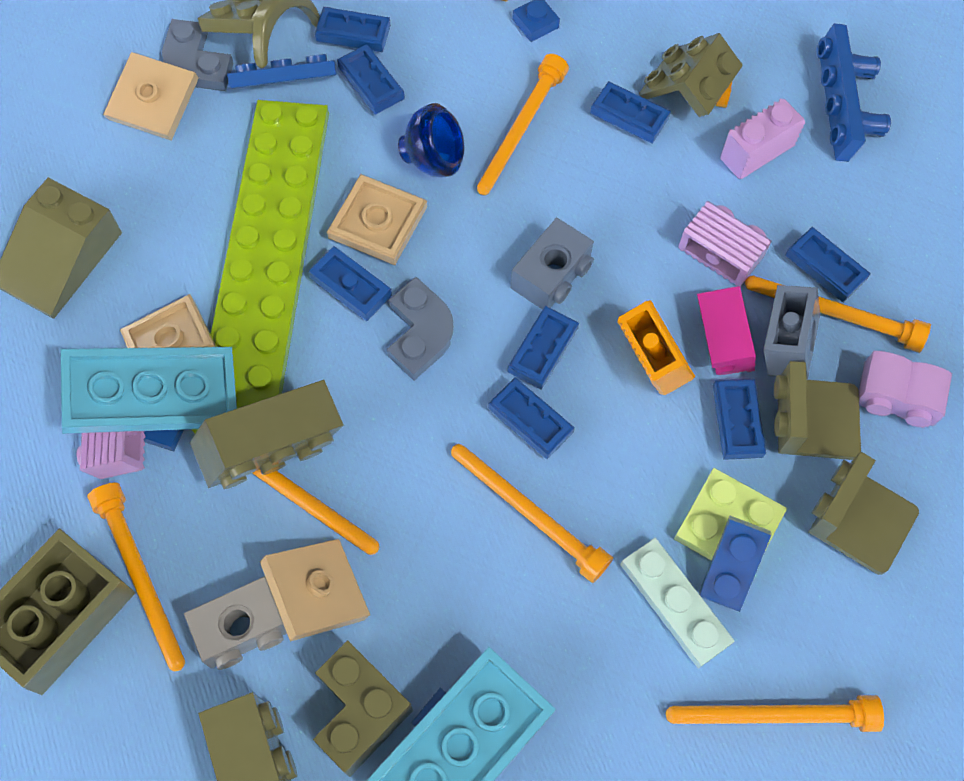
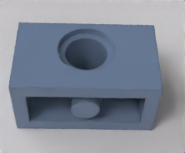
[510,217,594,310]
[764,285,820,379]

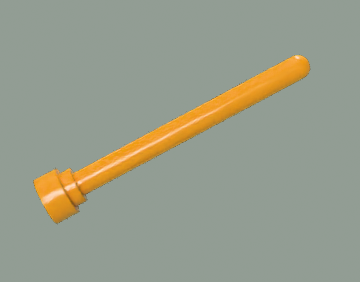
[477,54,569,195]
[745,276,931,353]
[451,444,613,584]
[252,470,379,555]
[87,482,185,671]
[665,695,884,732]

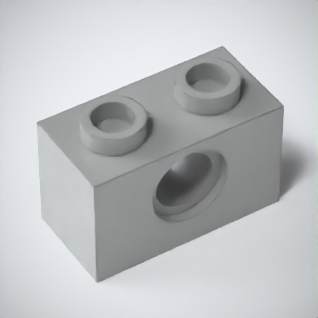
[184,576,287,670]

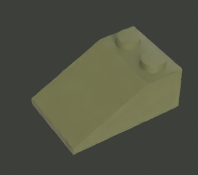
[0,177,122,319]

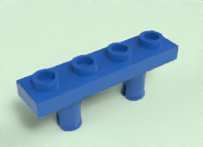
[817,23,891,162]

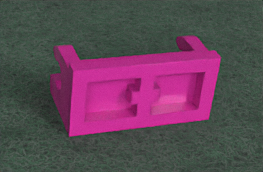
[697,286,756,375]

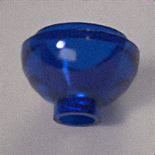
[398,103,464,178]

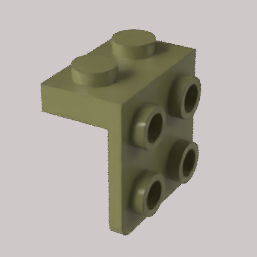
[639,33,743,117]
[774,361,861,460]
[808,452,919,575]

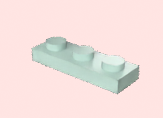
[620,538,735,669]

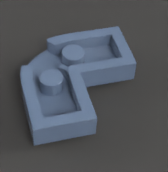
[162,19,234,91]
[387,277,453,381]

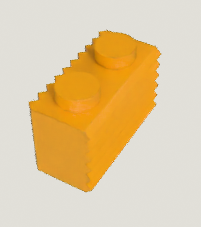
[617,300,695,395]

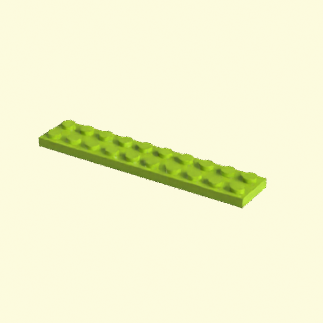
[192,100,329,434]

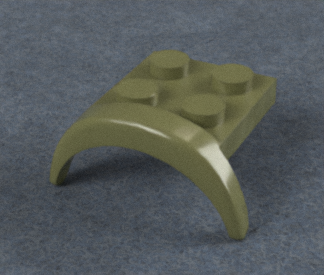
[198,0,320,68]

